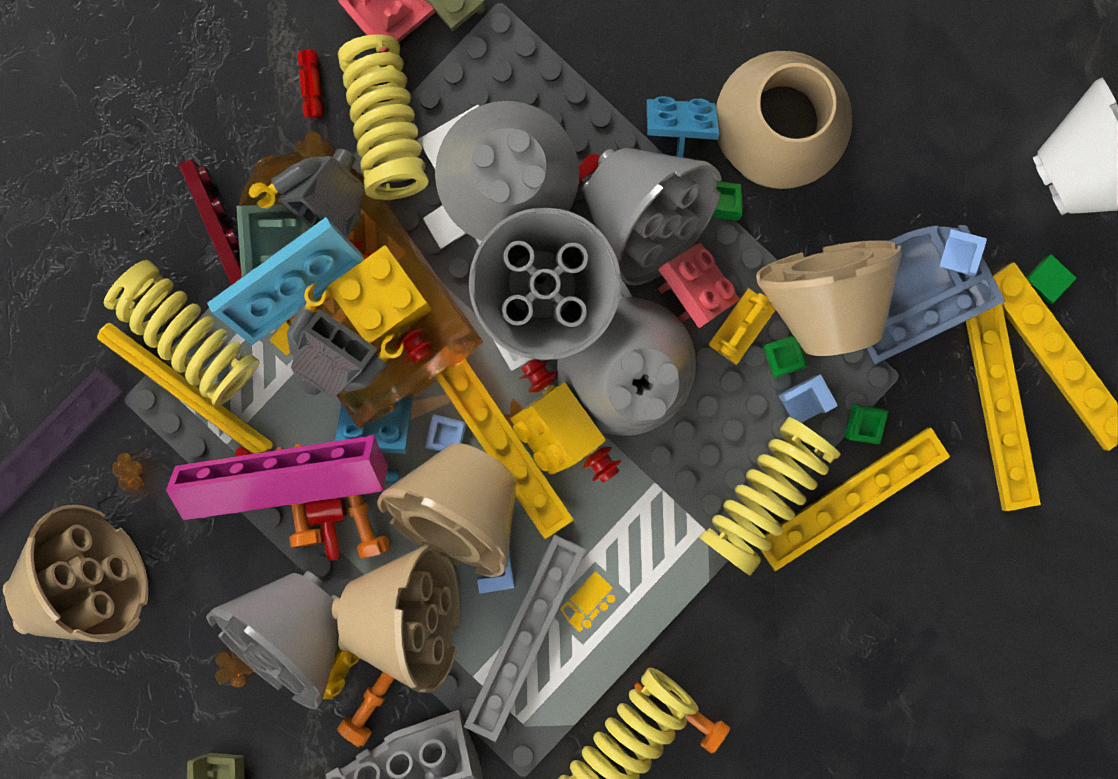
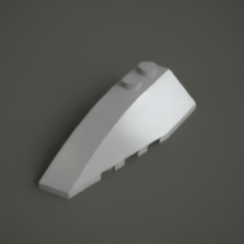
[326,710,483,779]

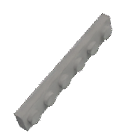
[464,534,586,742]

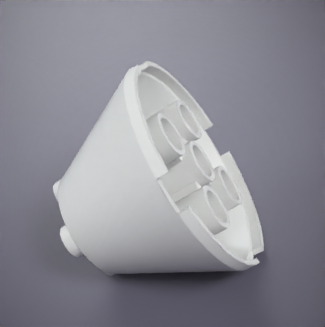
[1033,78,1118,215]

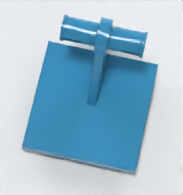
[646,96,719,157]
[335,395,413,484]

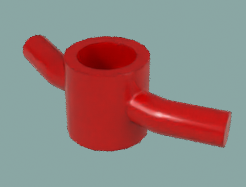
[305,497,347,560]

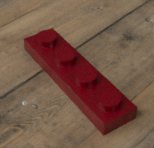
[178,159,242,285]

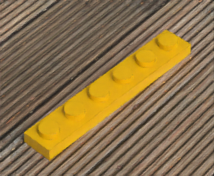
[993,262,1118,451]
[966,303,1041,511]
[427,346,574,539]
[760,428,950,571]

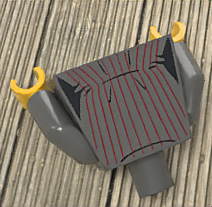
[249,149,364,238]
[287,283,404,397]

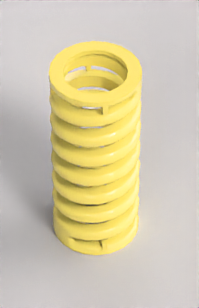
[338,35,429,200]
[104,260,260,407]
[699,417,841,576]
[558,668,698,779]

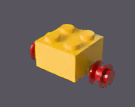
[327,239,434,365]
[510,359,621,483]

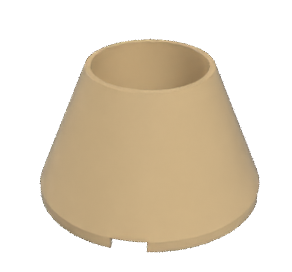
[716,51,853,189]
[756,240,902,356]
[377,443,517,577]

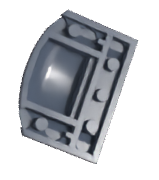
[867,225,1005,364]

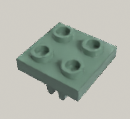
[236,204,310,277]

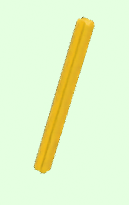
[97,323,273,454]

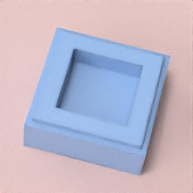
[425,414,467,452]

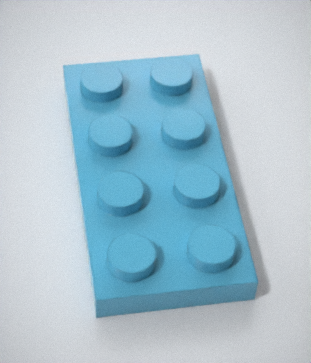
[207,217,365,345]

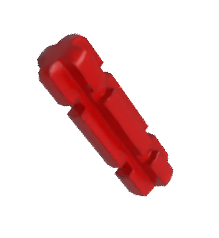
[297,49,323,119]

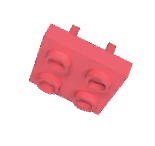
[338,0,435,53]
[658,242,740,328]

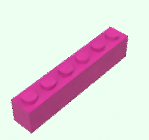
[166,435,388,520]

